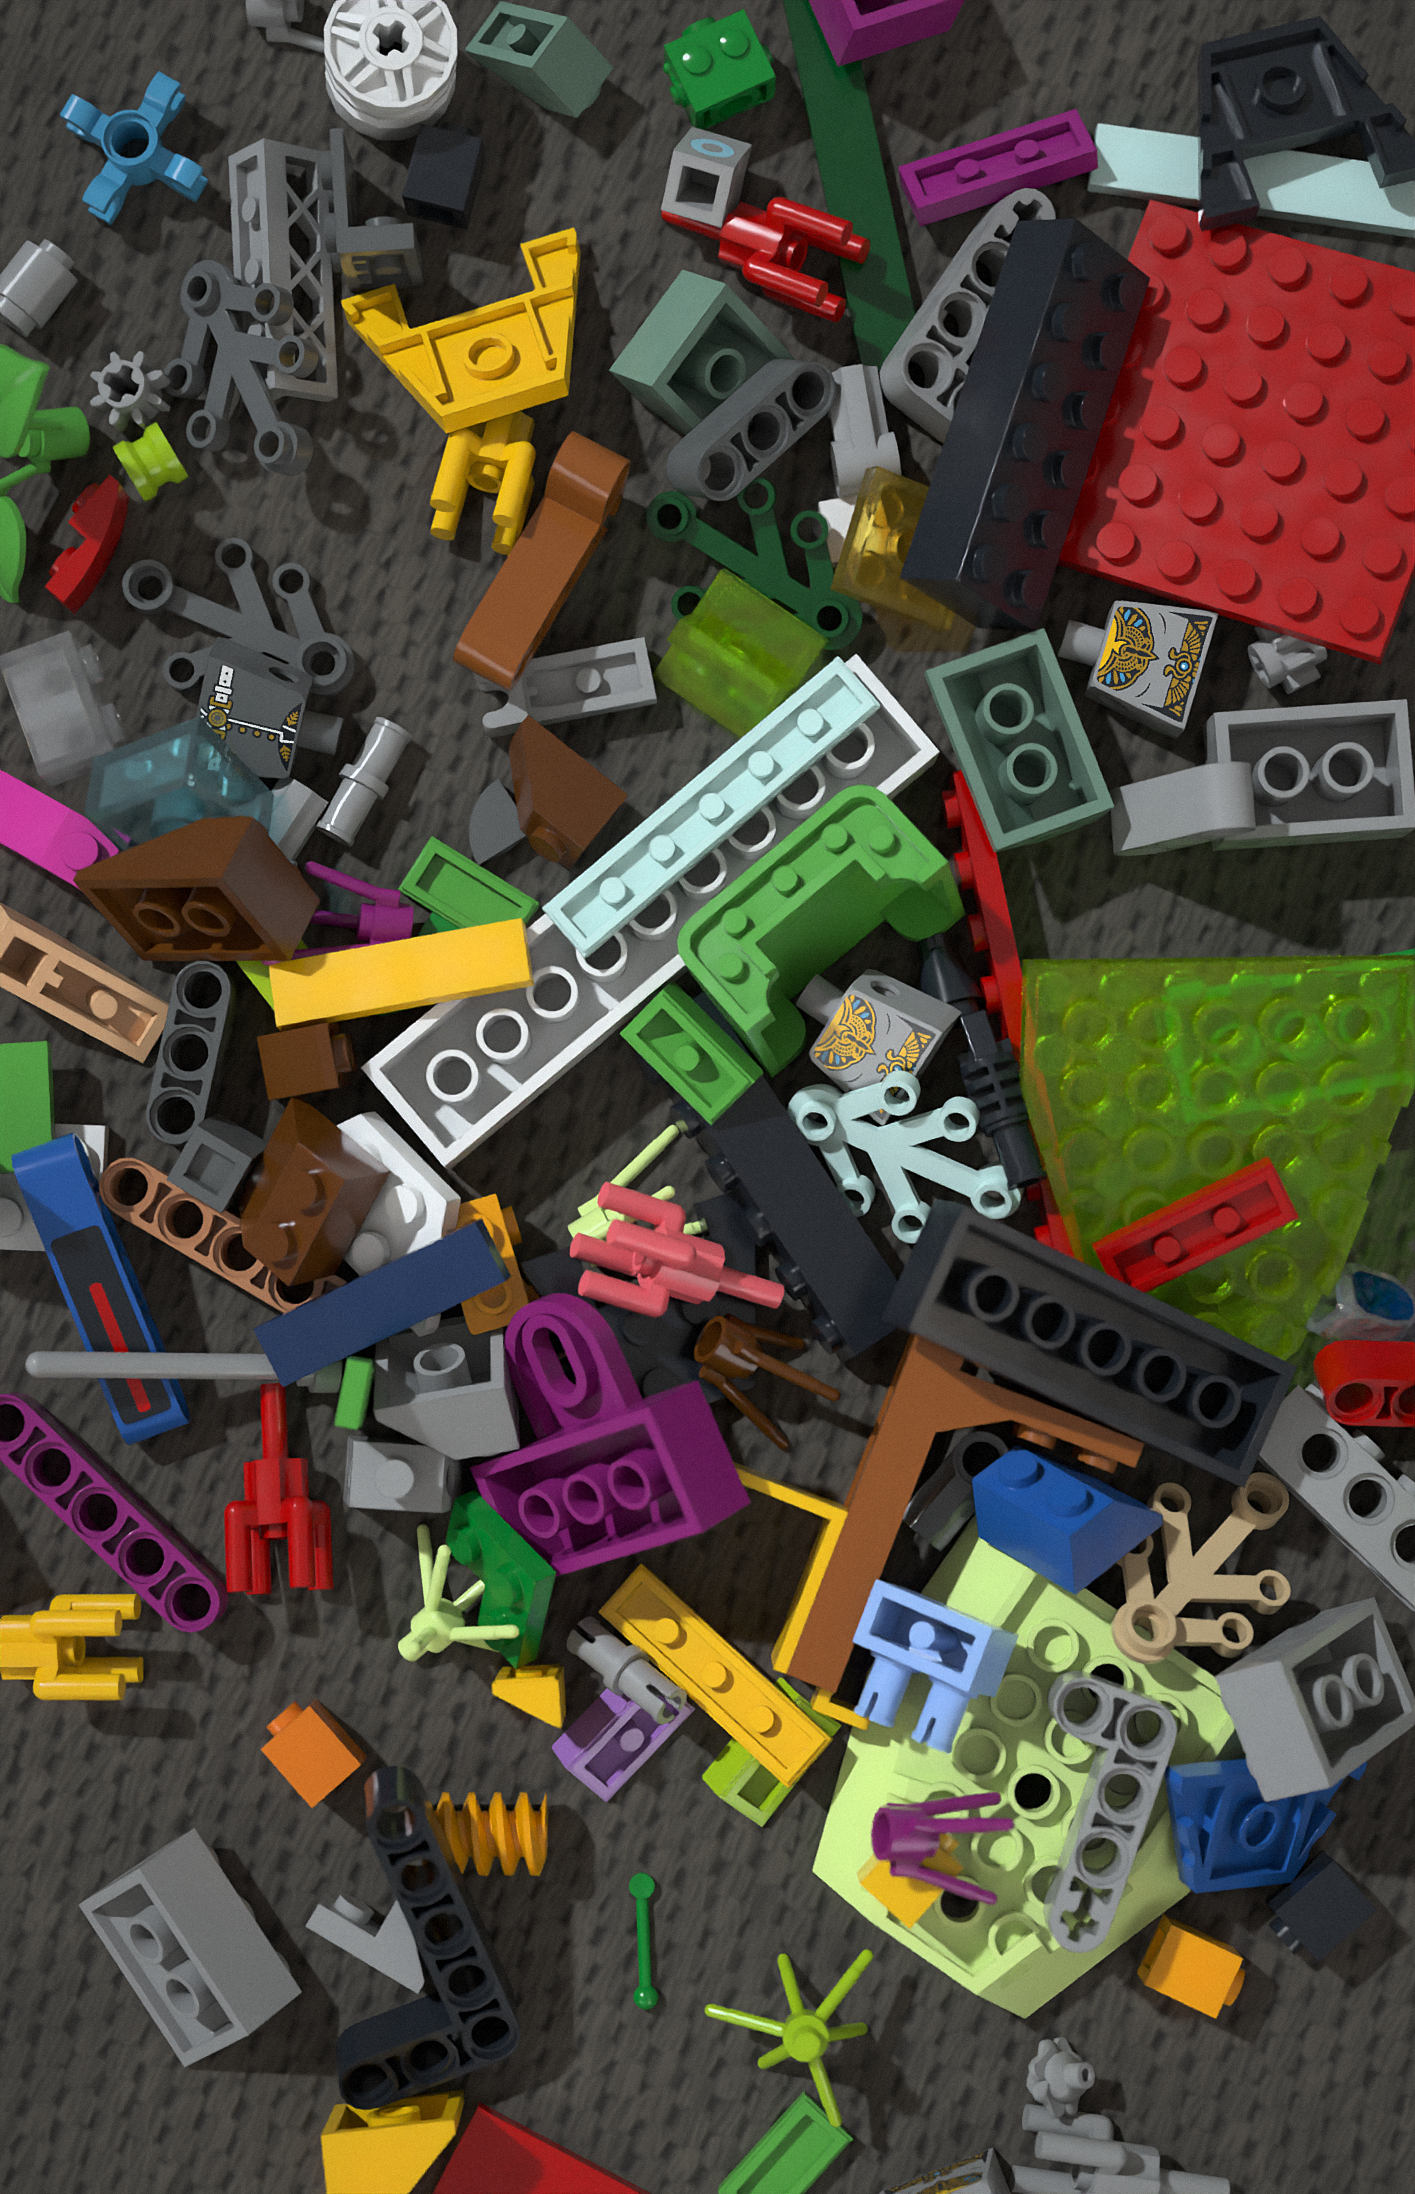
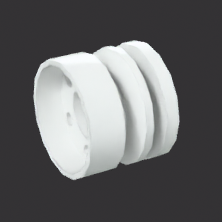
[324,0,457,140]

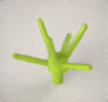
[705,1949,873,2127]

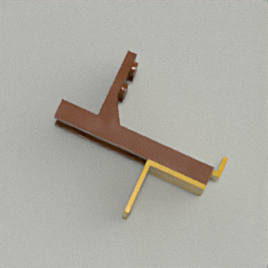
[733,1334,1144,1731]

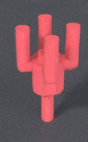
[570,1182,784,1318]

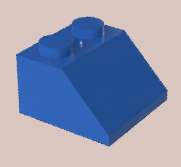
[972,1445,1163,1595]

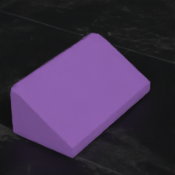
[552,1689,695,1802]

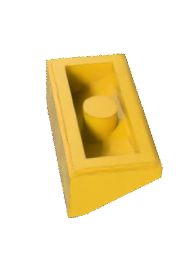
[492,1663,566,1728]

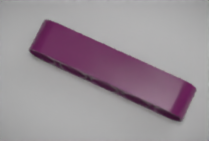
[0,1392,228,1633]

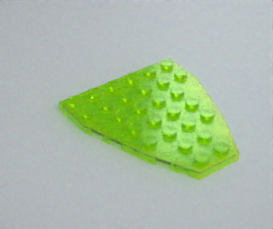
[1020,955,1415,1361]

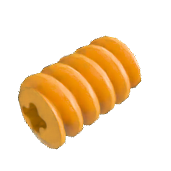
[421,1792,548,1876]

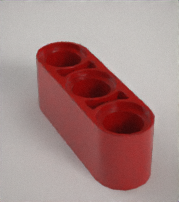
[1313,1340,1415,1427]

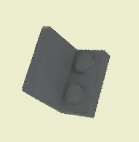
[320,128,425,292]

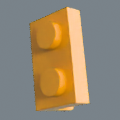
[452,1193,540,1335]

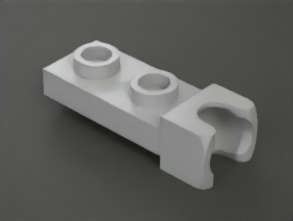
[473,637,657,737]

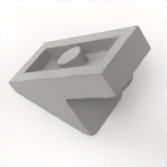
[306,1893,429,1994]

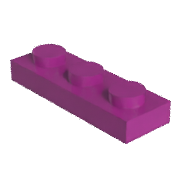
[898,109,1098,227]

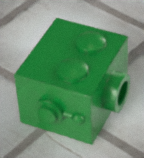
[663,9,776,130]

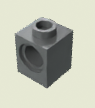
[166,1113,268,1213]

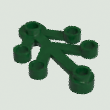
[646,476,863,658]

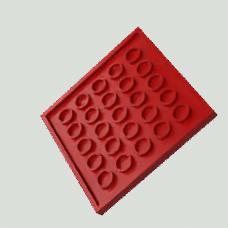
[1057,199,1415,665]

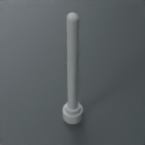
[26,1351,342,1393]

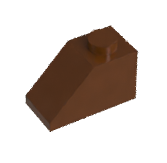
[508,715,628,870]

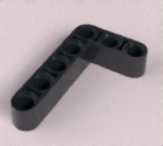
[336,1766,521,2110]

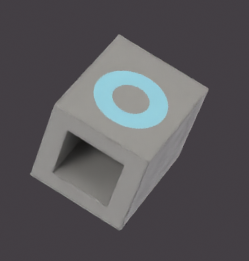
[661,127,752,228]

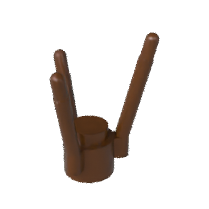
[694,1313,841,1450]

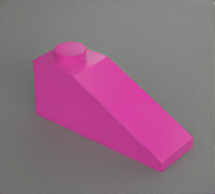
[0,770,133,891]

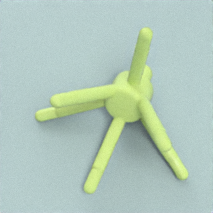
[398,1524,520,1662]

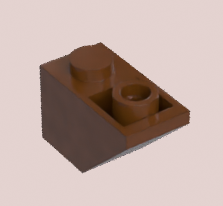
[257,1023,358,1100]

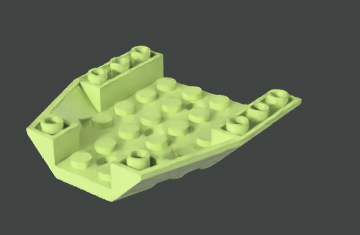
[812,1512,1246,2019]

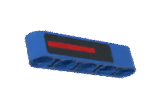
[12,1132,191,1446]

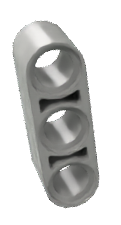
[1109,762,1256,856]

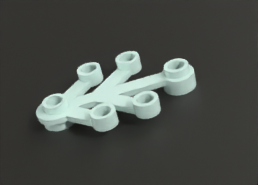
[787,1071,1025,1243]

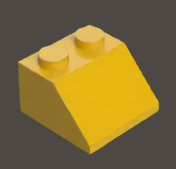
[321,2090,465,2194]

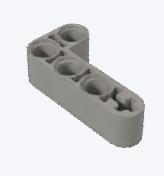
[879,188,1055,443]
[1043,1670,1177,1953]

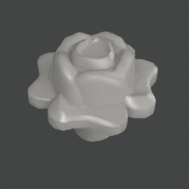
[1026,2037,1095,2119]

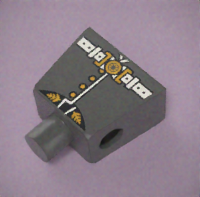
[185,637,344,779]

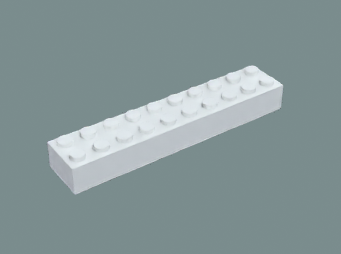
[361,654,940,1170]

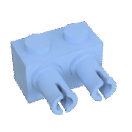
[852,1579,1019,1754]

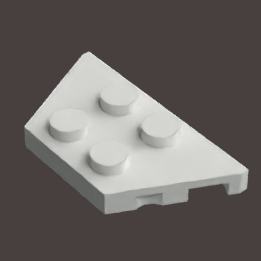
[337,1111,461,1337]

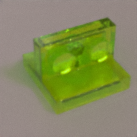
[652,568,829,738]

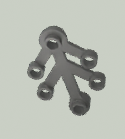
[164,260,318,476]
[122,537,355,696]

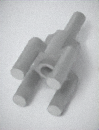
[1009,2104,1230,2194]

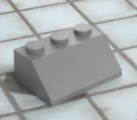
[78,1828,302,2067]

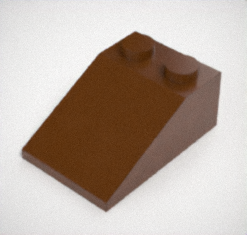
[73,816,320,961]

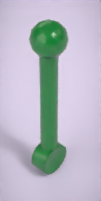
[629,1872,659,2010]

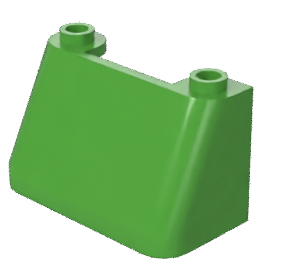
[677,784,966,1078]

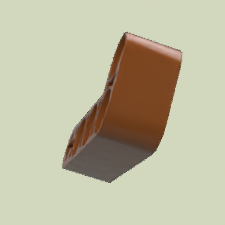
[453,431,631,691]

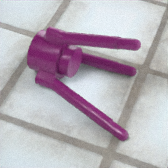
[261,861,414,965]
[871,1792,1015,1905]

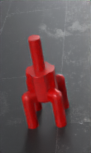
[661,197,870,323]
[224,1383,334,1595]

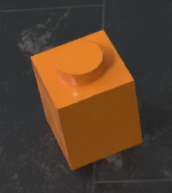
[261,1699,367,1808]

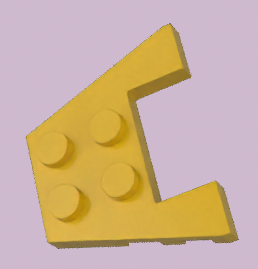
[341,227,581,434]

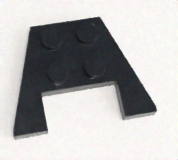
[1198,16,1415,231]
[517,1191,756,1403]

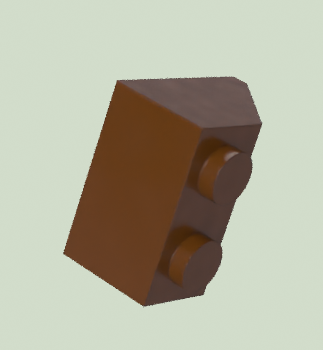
[238,1095,391,1286]

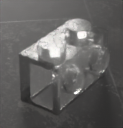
[0,631,126,786]

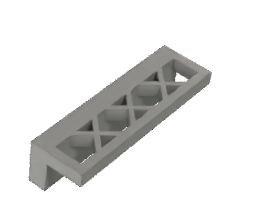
[228,138,338,403]

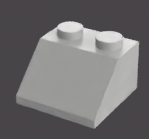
[374,1316,520,1460]

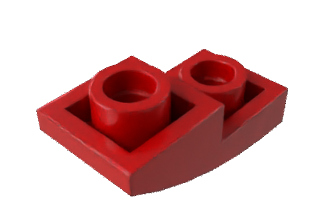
[45,474,129,615]

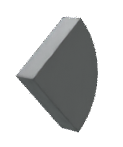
[469,778,529,867]

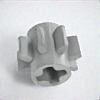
[90,351,171,432]
[1248,627,1327,694]

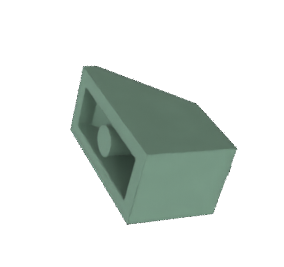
[464,1,614,118]

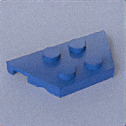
[1164,1759,1368,1893]

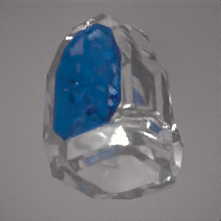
[1302,1262,1415,1342]

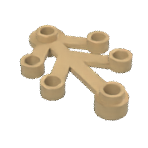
[1111,1472,1291,1664]

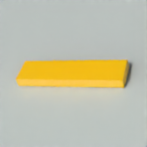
[269,918,534,1032]
[598,1564,833,1788]

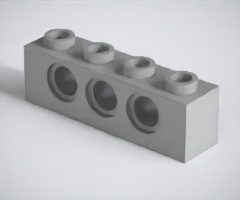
[1257,1384,1415,1614]

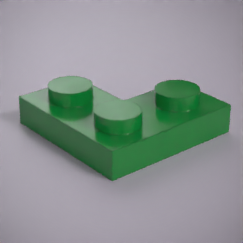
[445,1490,556,1670]

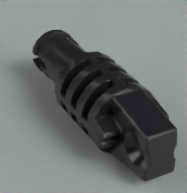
[955,1010,1047,1190]

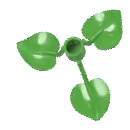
[0,344,90,603]

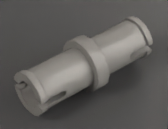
[315,717,412,847]
[566,1616,687,1725]

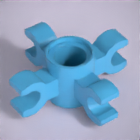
[59,71,209,225]

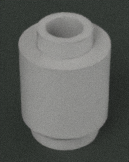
[0,239,77,337]

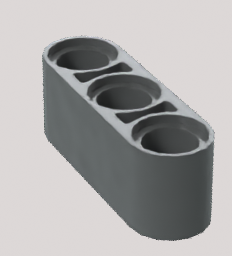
[666,358,836,501]
[146,961,239,1147]

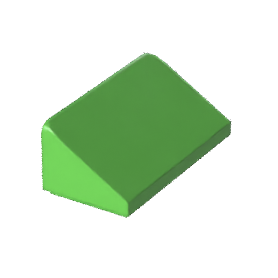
[620,982,763,1125]

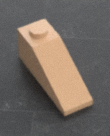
[0,902,169,1063]

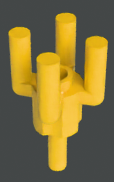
[430,411,536,556]
[0,1594,143,1701]

